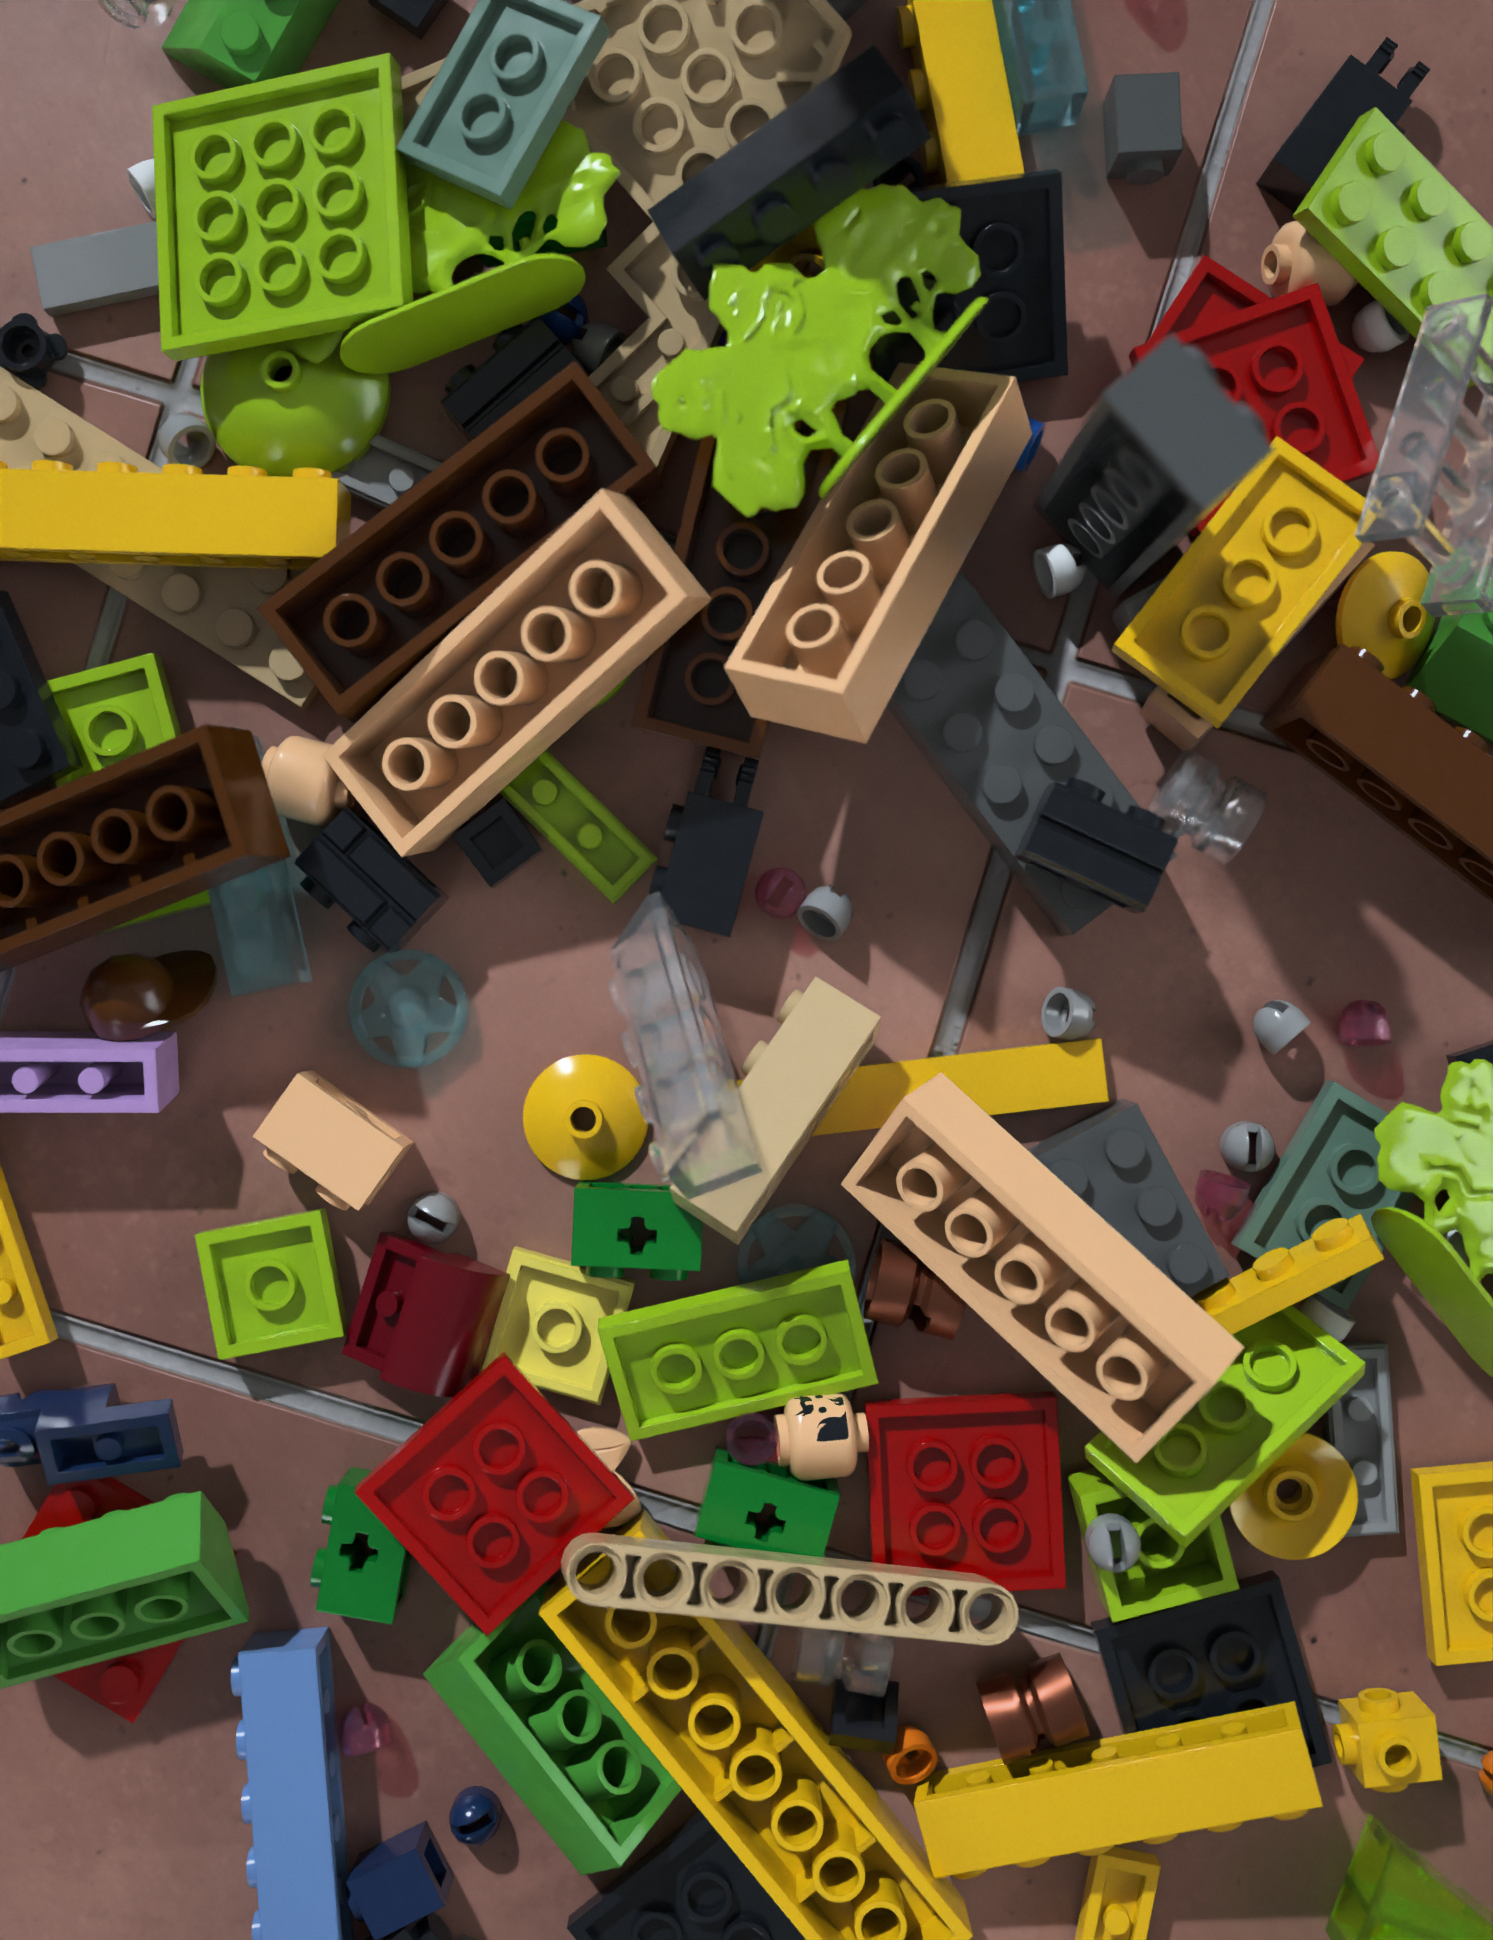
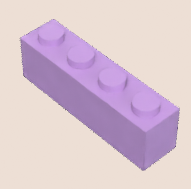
[0,1031,180,1113]

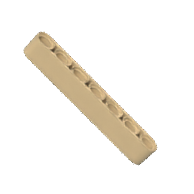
[561,1533,1019,1646]

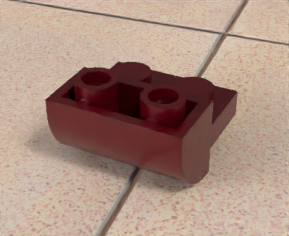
[341,1232,511,1397]

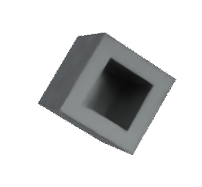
[1103,72,1183,185]

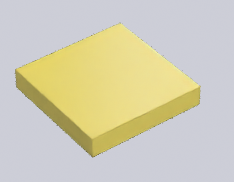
[480,1246,636,1406]

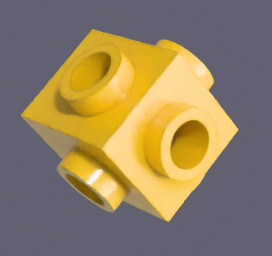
[1332,1688,1443,1793]

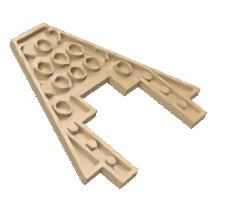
[401,0,852,505]

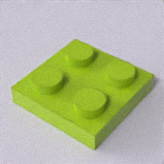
[195,1208,349,1360]

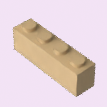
[668,976,881,1245]

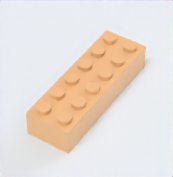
[724,363,1032,744]
[322,489,712,857]
[841,1072,1244,1463]

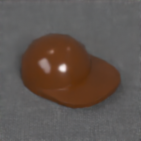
[79,950,218,1042]

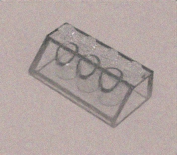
[607,892,763,1200]

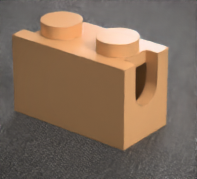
[252,1070,414,1211]

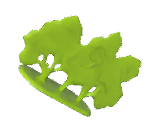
[273,121,620,374]
[651,184,989,517]
[1371,1059,1493,1378]

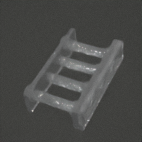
[1354,293,1493,617]

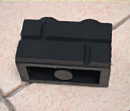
[440,317,589,442]
[1014,777,1178,914]
[294,807,449,953]

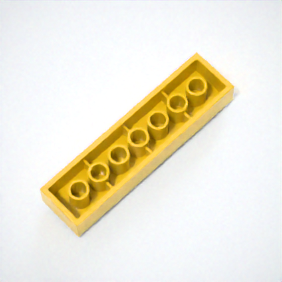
[538,1509,973,1940]

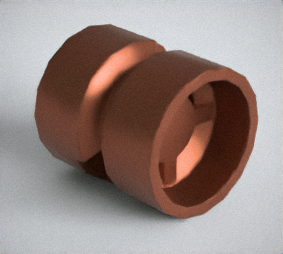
[863,1238,966,1340]
[976,1652,1090,1765]

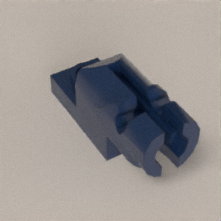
[0,1383,184,1485]

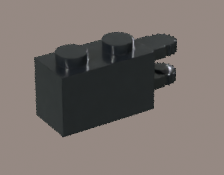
[1256,37,1430,213]
[647,746,763,938]

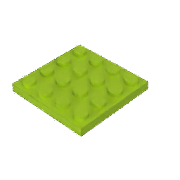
[152,53,413,361]

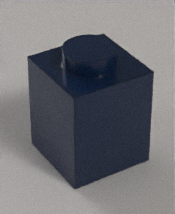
[346,1821,454,1940]

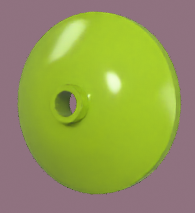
[200,328,391,477]

